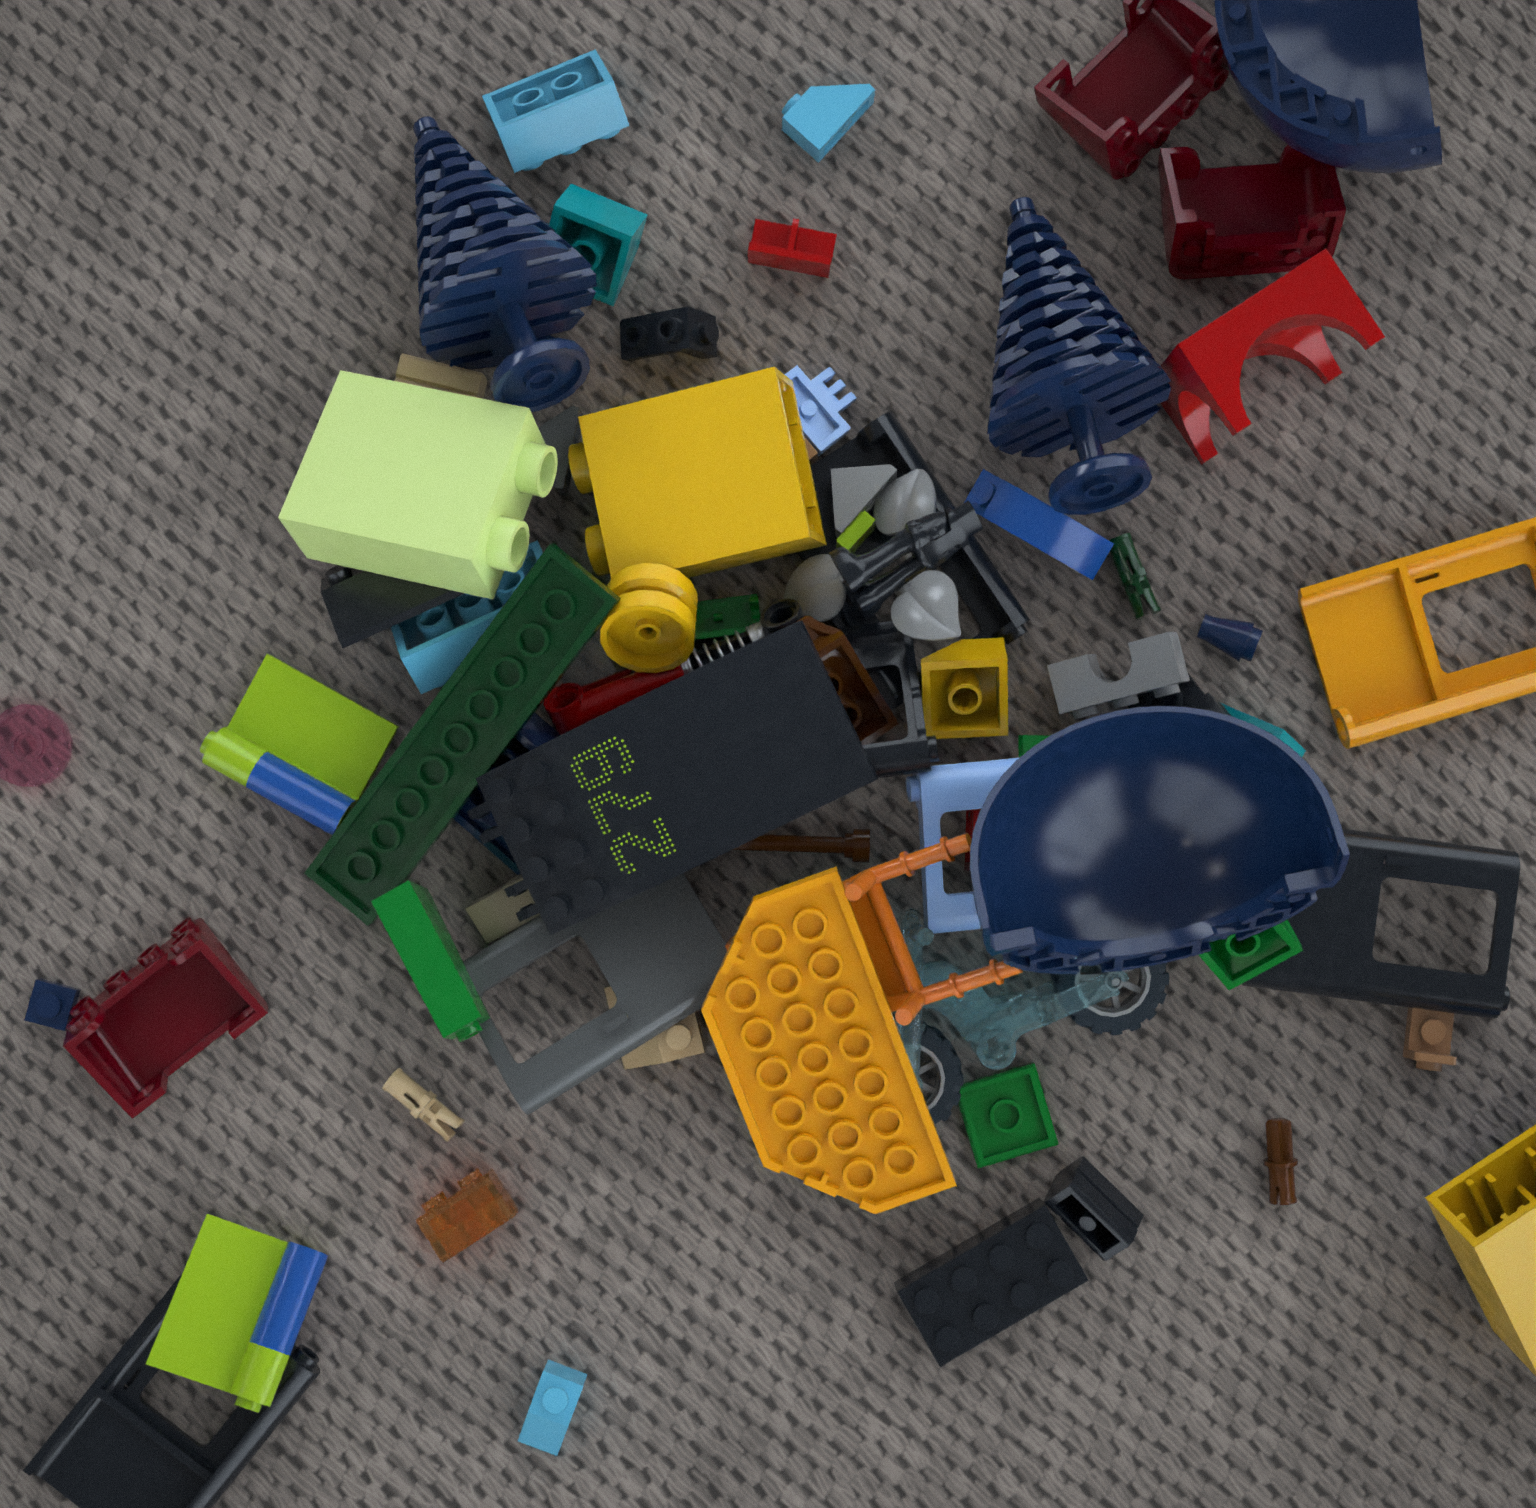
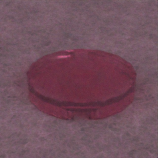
[0,704,73,787]

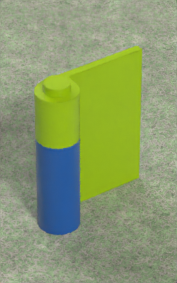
[200,654,400,835]
[146,1214,328,1413]

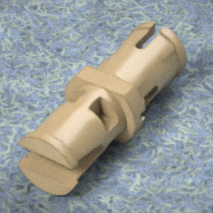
[382,1068,465,1142]

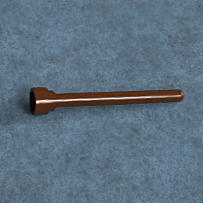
[733,829,870,863]

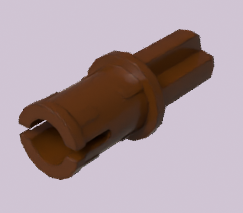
[1263,1118,1298,1205]

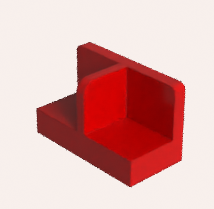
[748,218,837,278]

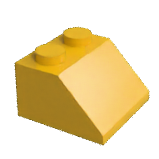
[921,637,1008,739]

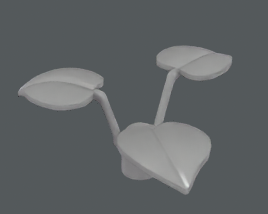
[784,469,961,641]

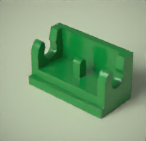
[694,594,760,644]

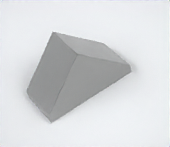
[831,464,897,537]

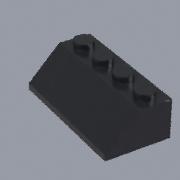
[320,565,465,648]

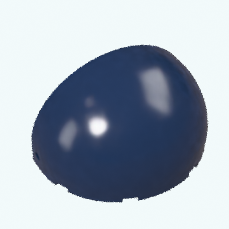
[1215,0,1442,173]
[970,706,1350,974]

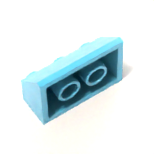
[482,49,630,173]

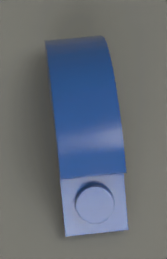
[963,469,1114,580]

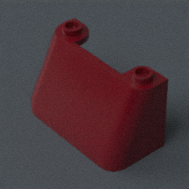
[1158,145,1346,279]

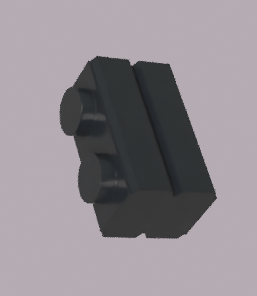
[1044,1156,1144,1261]

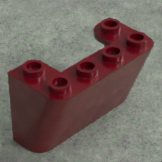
[1034,0,1229,180]
[63,917,268,1119]

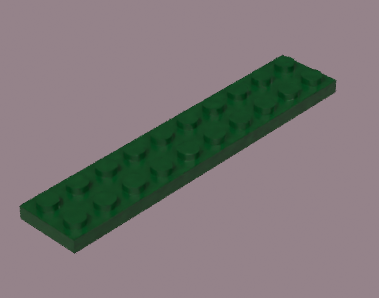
[304,544,620,927]

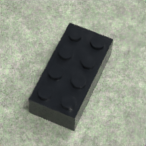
[894,1198,1089,1367]

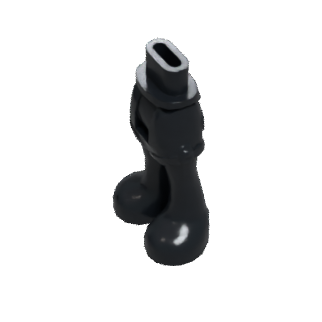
[829,501,983,620]

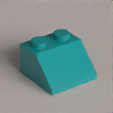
[549,184,647,306]

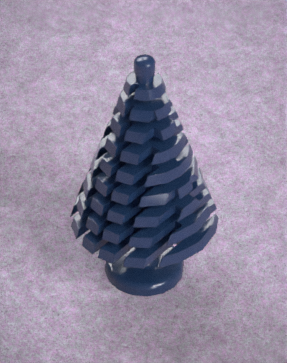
[413,116,597,412]
[987,197,1172,515]

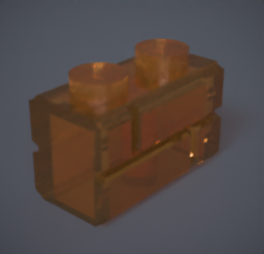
[416,1168,519,1263]

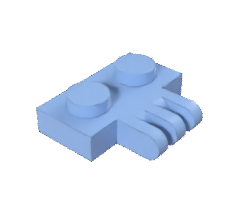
[785,365,857,456]

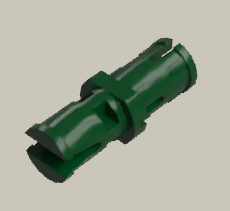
[1109,533,1161,620]

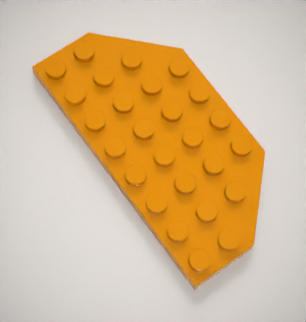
[701,866,957,1214]

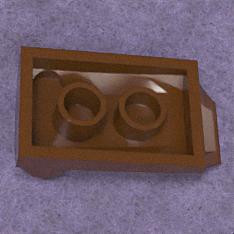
[793,616,899,745]

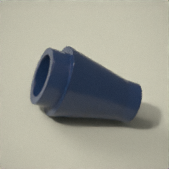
[1197,614,1263,662]

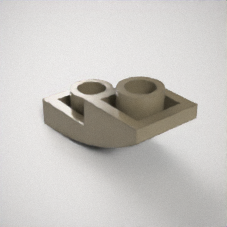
[465,874,540,944]

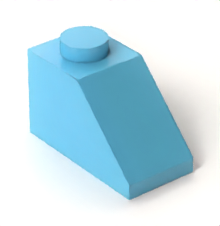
[782,84,875,163]
[518,1360,587,1456]

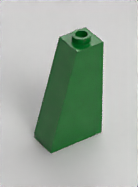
[371,880,490,1042]

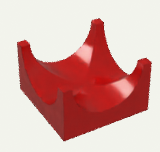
[1160,248,1385,465]

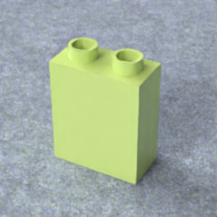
[278,370,558,600]

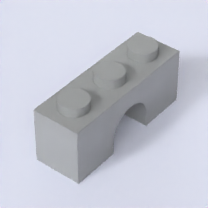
[1047,632,1190,720]

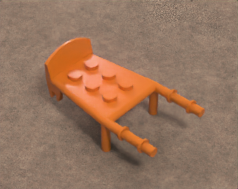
[725,833,1023,1026]

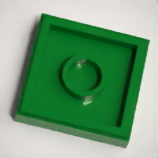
[958,1062,1059,1168]

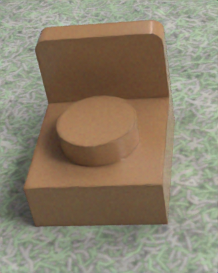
[1403,1007,1457,1072]

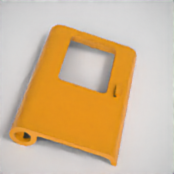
[1298,517,1536,749]

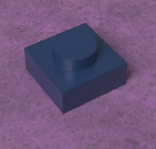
[24,979,81,1031]

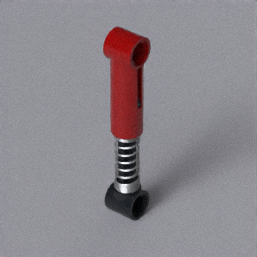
[543,598,805,735]

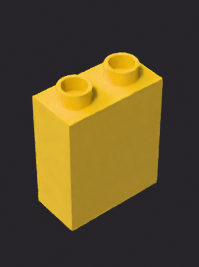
[568,366,827,578]
[1425,1124,1536,1376]

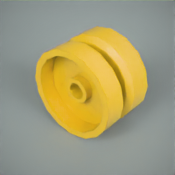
[600,563,698,673]

